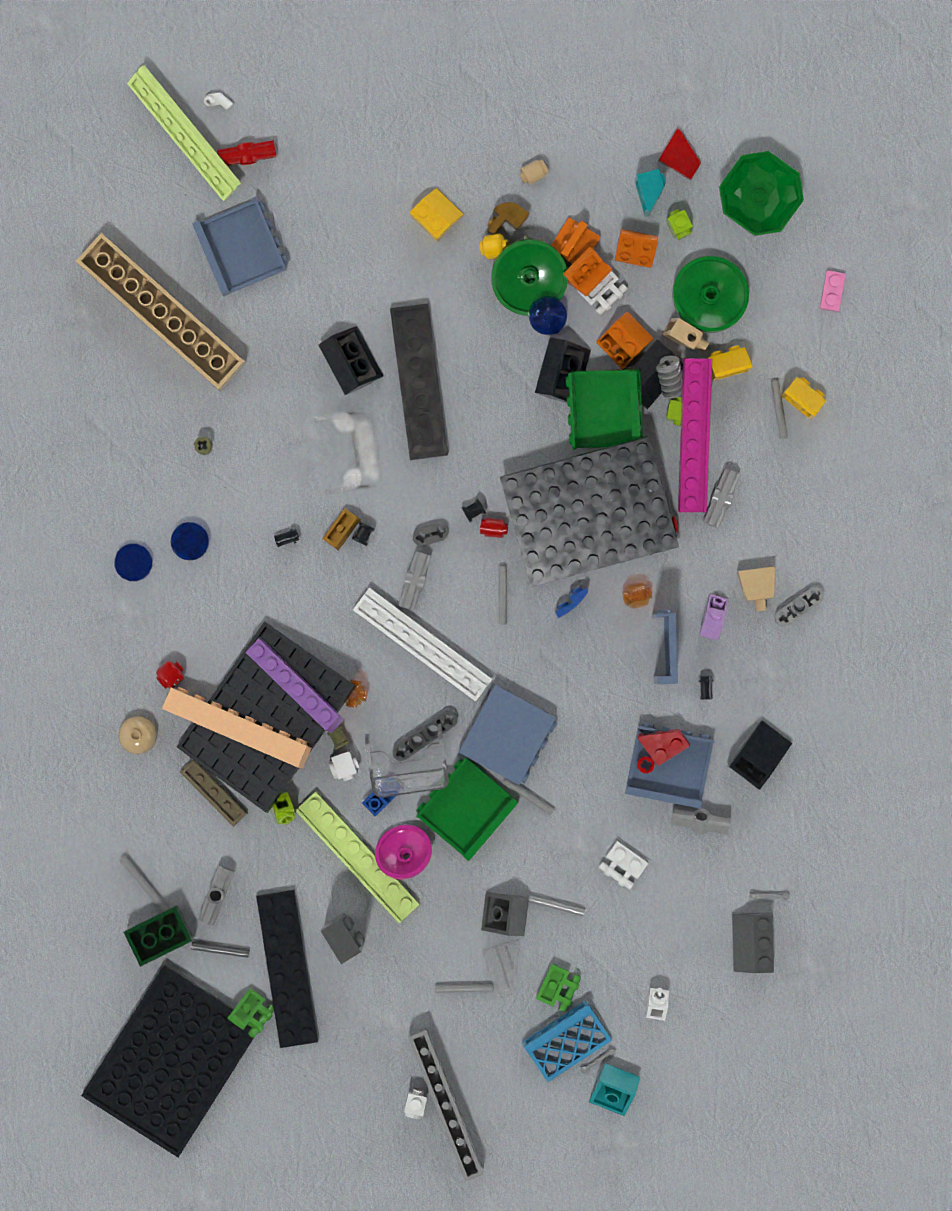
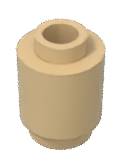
[519,159,549,185]

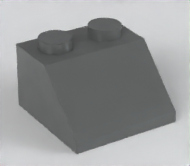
[481,892,529,936]

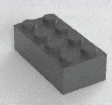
[321,913,365,964]

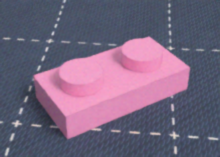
[819,270,846,312]

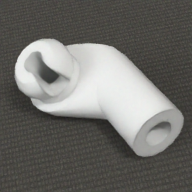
[204,92,233,111]

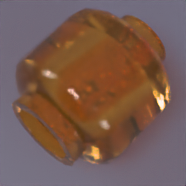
[622,582,652,609]

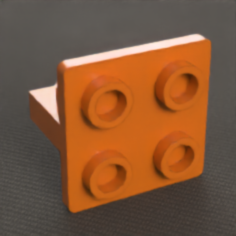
[551,218,601,264]
[615,229,658,268]
[563,247,612,296]

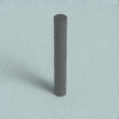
[191,942,249,958]

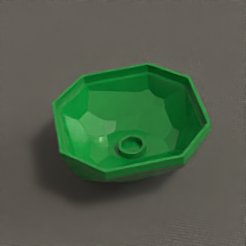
[719,151,804,236]

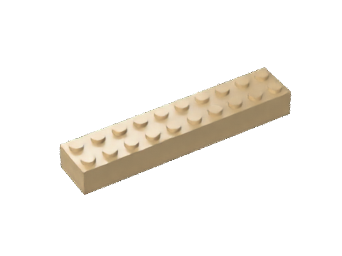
[76,233,246,392]

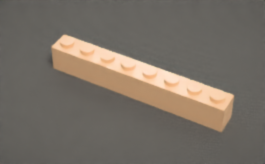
[162,687,312,769]

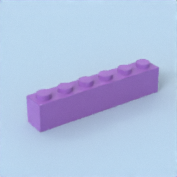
[245,638,344,733]

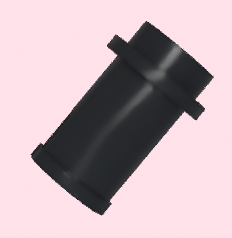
[274,529,300,547]
[698,676,714,700]

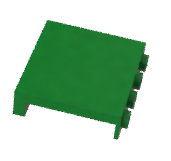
[566,369,644,450]
[416,758,519,861]

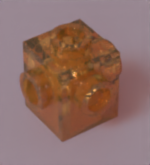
[346,680,368,708]

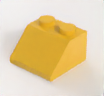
[409,188,464,242]
[708,345,753,381]
[781,377,827,420]

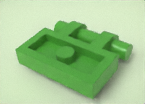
[536,963,581,1012]
[228,988,274,1038]

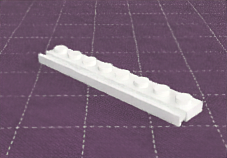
[353,588,492,701]

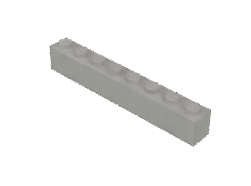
[408,1027,483,1182]

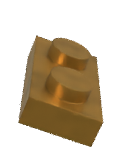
[322,508,361,551]

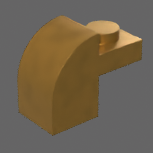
[487,202,529,235]

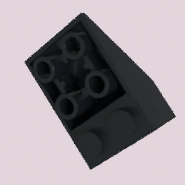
[727,720,792,790]

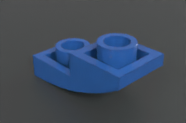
[555,587,588,618]
[362,775,404,817]

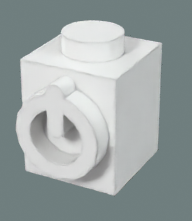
[329,751,360,781]
[646,987,669,1021]
[404,1089,428,1119]

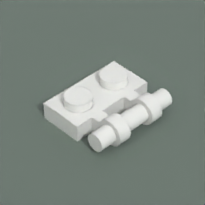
[578,271,628,316]
[598,841,649,890]

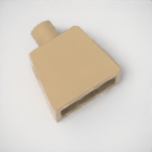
[662,318,709,352]
[737,566,775,612]

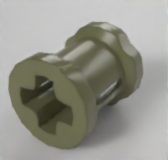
[194,437,213,455]
[327,726,350,750]

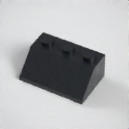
[318,326,383,395]
[535,338,591,403]
[632,339,683,410]

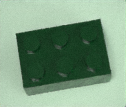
[123,905,194,967]

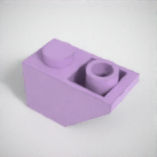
[699,594,728,640]

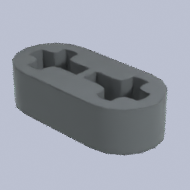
[413,524,448,546]

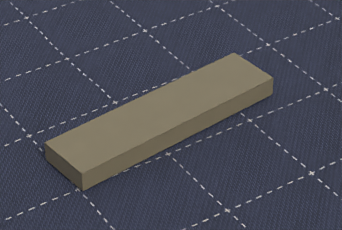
[180,760,247,827]

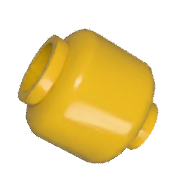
[480,234,509,260]

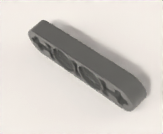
[393,711,457,761]

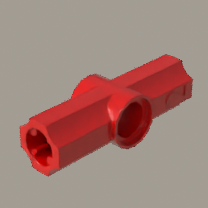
[217,140,277,166]

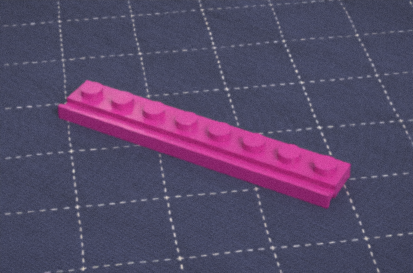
[678,358,712,512]

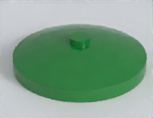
[491,239,568,316]
[672,256,749,333]

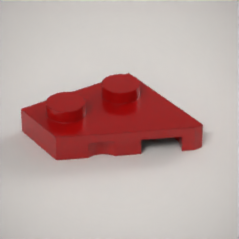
[658,128,701,181]
[637,729,690,766]

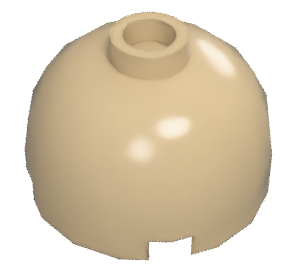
[118,716,157,754]

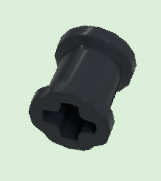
[462,498,486,522]
[352,522,375,546]

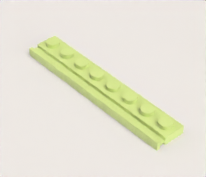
[127,65,241,201]
[295,792,420,923]

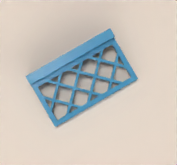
[522,1000,612,1082]

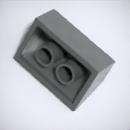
[732,913,774,973]

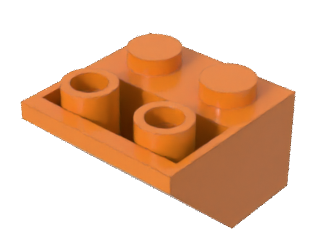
[596,311,654,370]

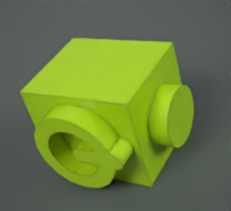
[666,209,693,240]
[666,397,682,426]
[271,792,295,825]

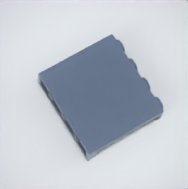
[192,197,288,297]
[652,609,678,684]
[459,685,557,785]
[625,723,715,809]

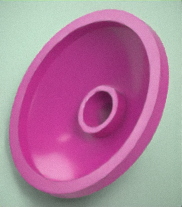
[375,825,432,880]

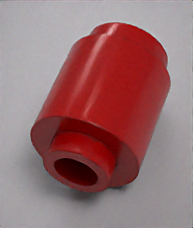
[480,518,508,538]

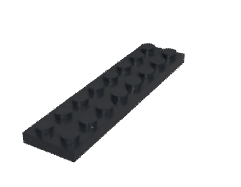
[390,303,448,461]
[256,890,318,1048]

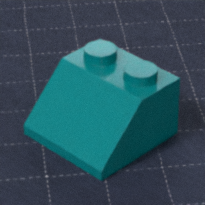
[635,168,666,217]
[589,1063,641,1116]

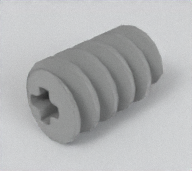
[656,355,683,398]

